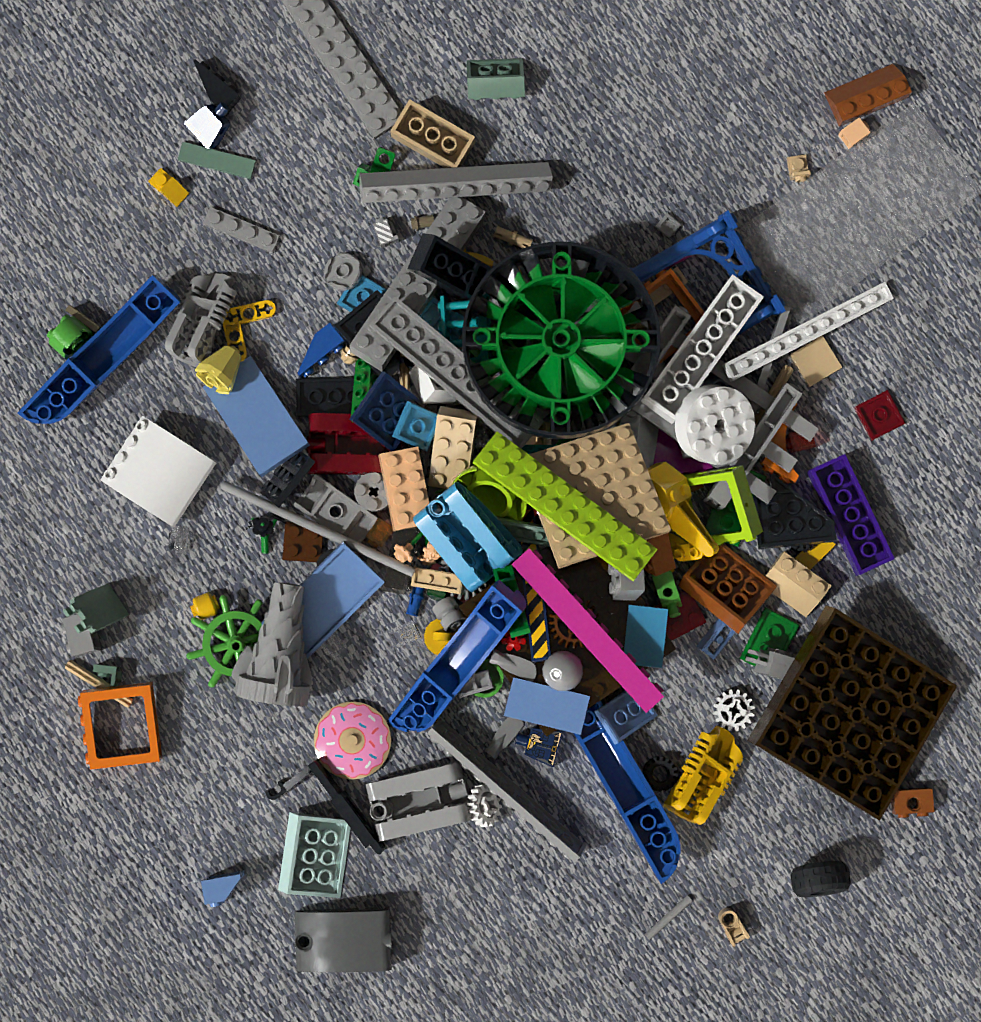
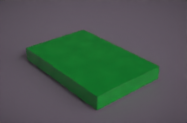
[739,607,799,667]

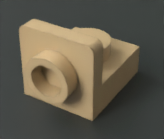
[786,154,811,183]

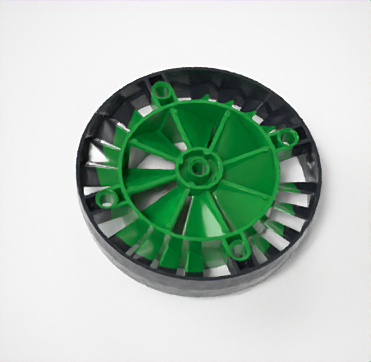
[462,241,661,440]

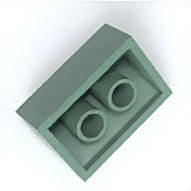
[466,58,525,100]

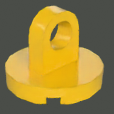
[424,619,458,655]

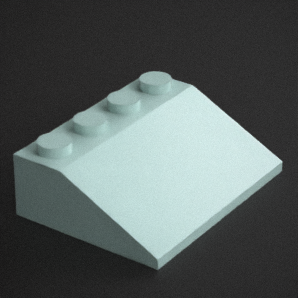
[278,812,350,898]

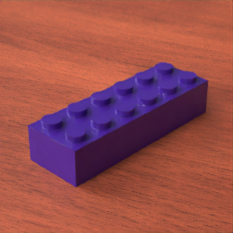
[807,454,895,576]

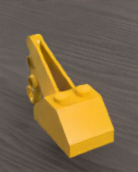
[647,462,719,572]

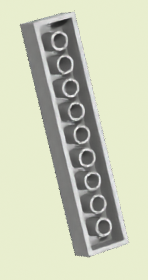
[350,197,486,372]

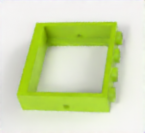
[684,465,763,545]

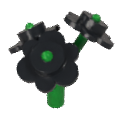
[245,512,286,554]

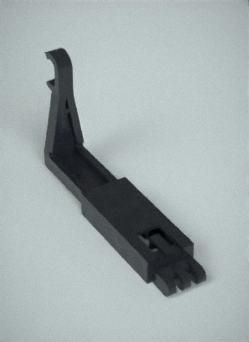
[265,758,386,855]

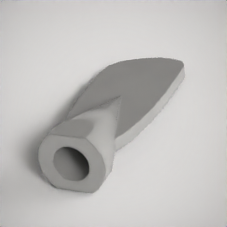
[489,649,536,681]
[484,717,524,760]

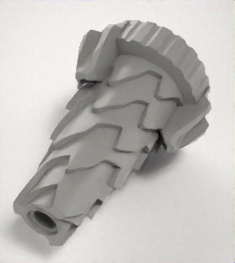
[231,582,312,707]

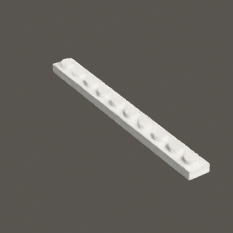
[722,282,894,382]

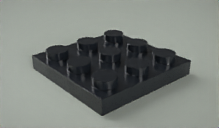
[261,452,315,508]

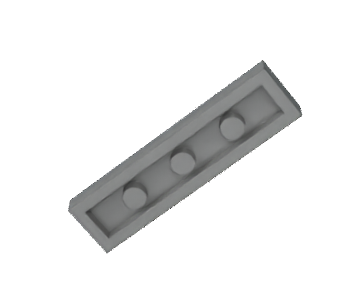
[203,207,280,254]

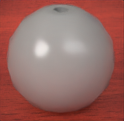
[542,651,583,691]

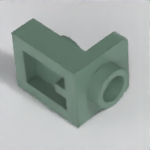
[93,664,122,686]

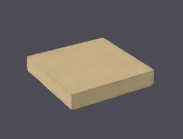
[789,335,842,387]

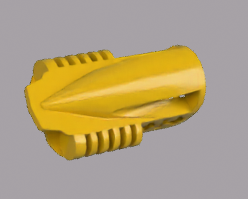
[663,725,743,825]

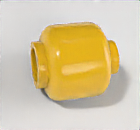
[190,592,220,620]

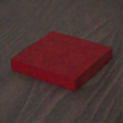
[853,390,906,441]

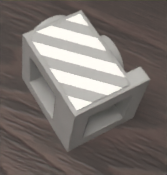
[373,217,399,248]

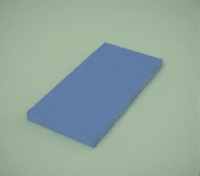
[203,356,310,477]
[261,542,385,659]

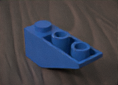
[297,323,345,378]

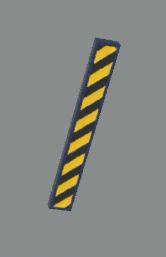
[518,507,551,662]

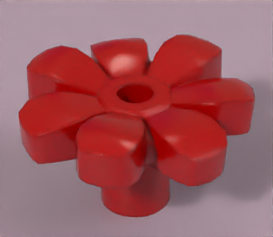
[501,631,526,651]

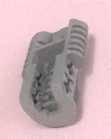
[165,273,237,367]

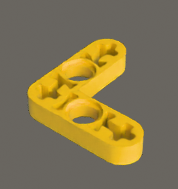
[223,300,276,362]

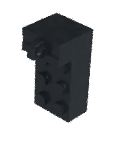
[407,233,492,301]

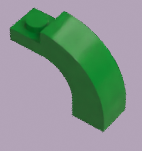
[493,564,530,638]

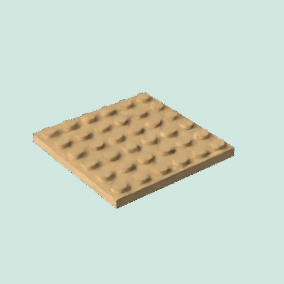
[529,423,671,568]

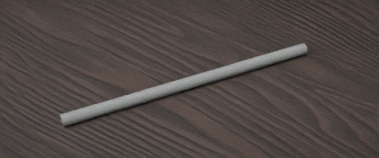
[221,481,416,577]

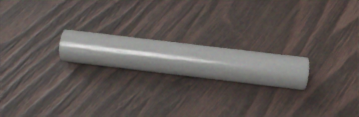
[644,895,692,940]

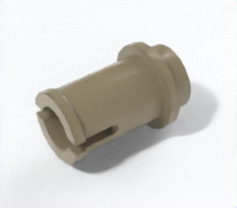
[411,214,434,231]

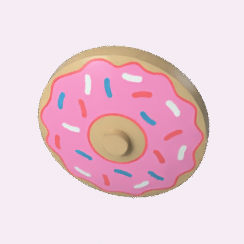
[314,702,391,779]

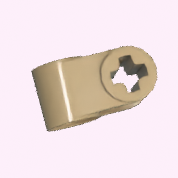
[718,908,750,947]

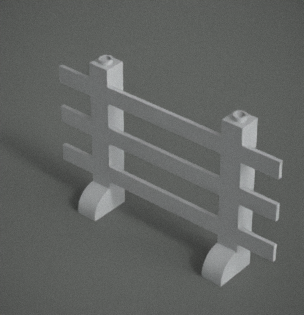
[590,301,819,511]

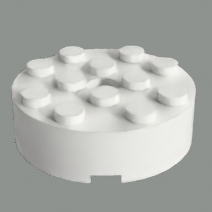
[675,385,755,465]

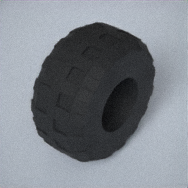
[790,861,851,897]

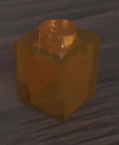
[365,518,393,549]

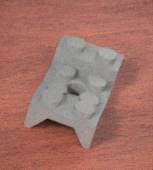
[293,474,379,543]

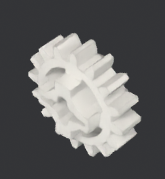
[712,689,755,731]
[467,784,502,827]

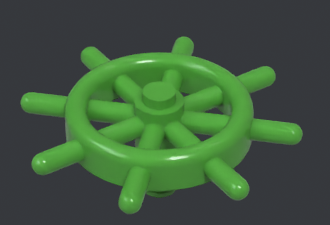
[186,595,263,688]

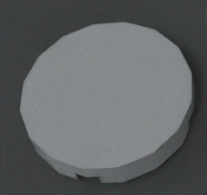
[324,253,362,291]

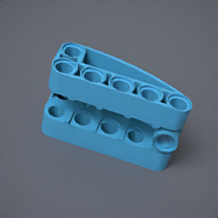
[413,482,523,592]

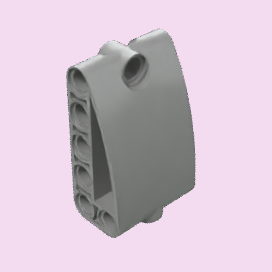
[365,761,472,841]

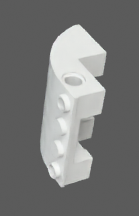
[100,416,216,527]

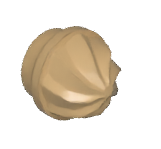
[341,344,359,364]

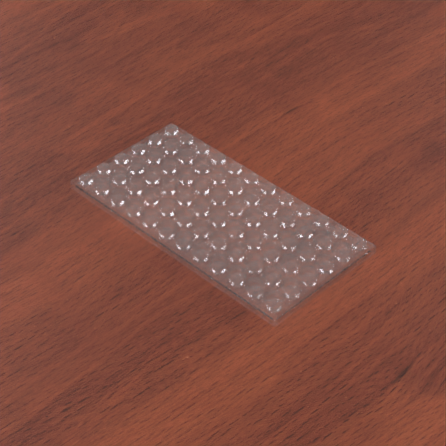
[735,102,981,325]

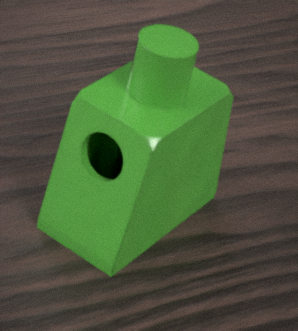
[652,570,682,618]

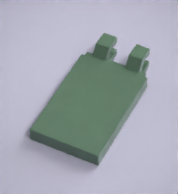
[63,583,129,634]

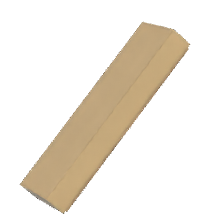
[411,567,465,595]

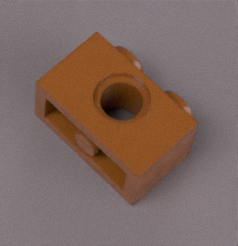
[891,788,934,818]

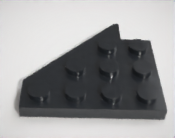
[334,290,400,377]
[753,474,836,550]

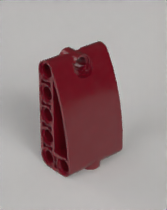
[306,413,405,475]

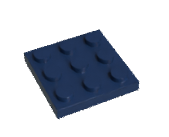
[350,371,426,451]

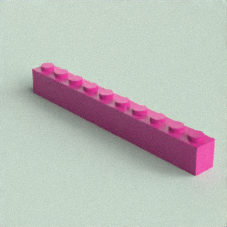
[512,548,664,713]

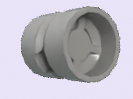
[432,596,467,633]

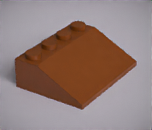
[678,544,777,634]

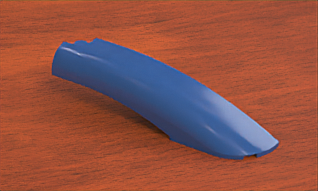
[18,275,182,424]
[387,580,526,732]
[573,701,681,884]

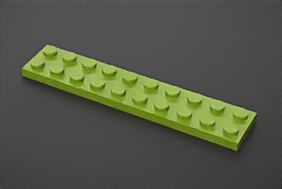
[473,431,658,582]

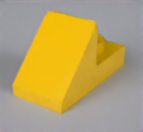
[148,168,189,207]

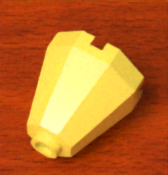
[195,346,241,394]

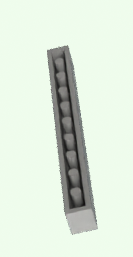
[360,162,552,203]

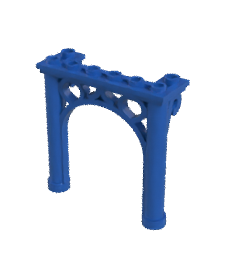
[629,210,786,357]

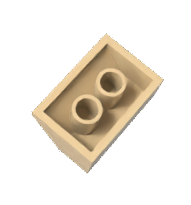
[765,552,831,617]

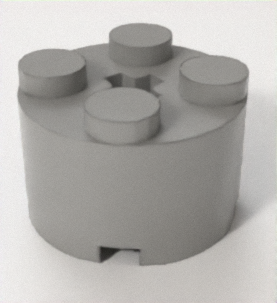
[354,472,388,512]

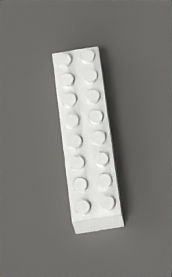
[641,274,764,424]

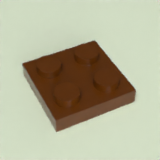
[282,522,323,563]

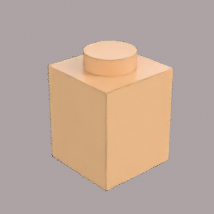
[838,118,870,150]

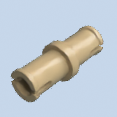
[493,226,533,248]

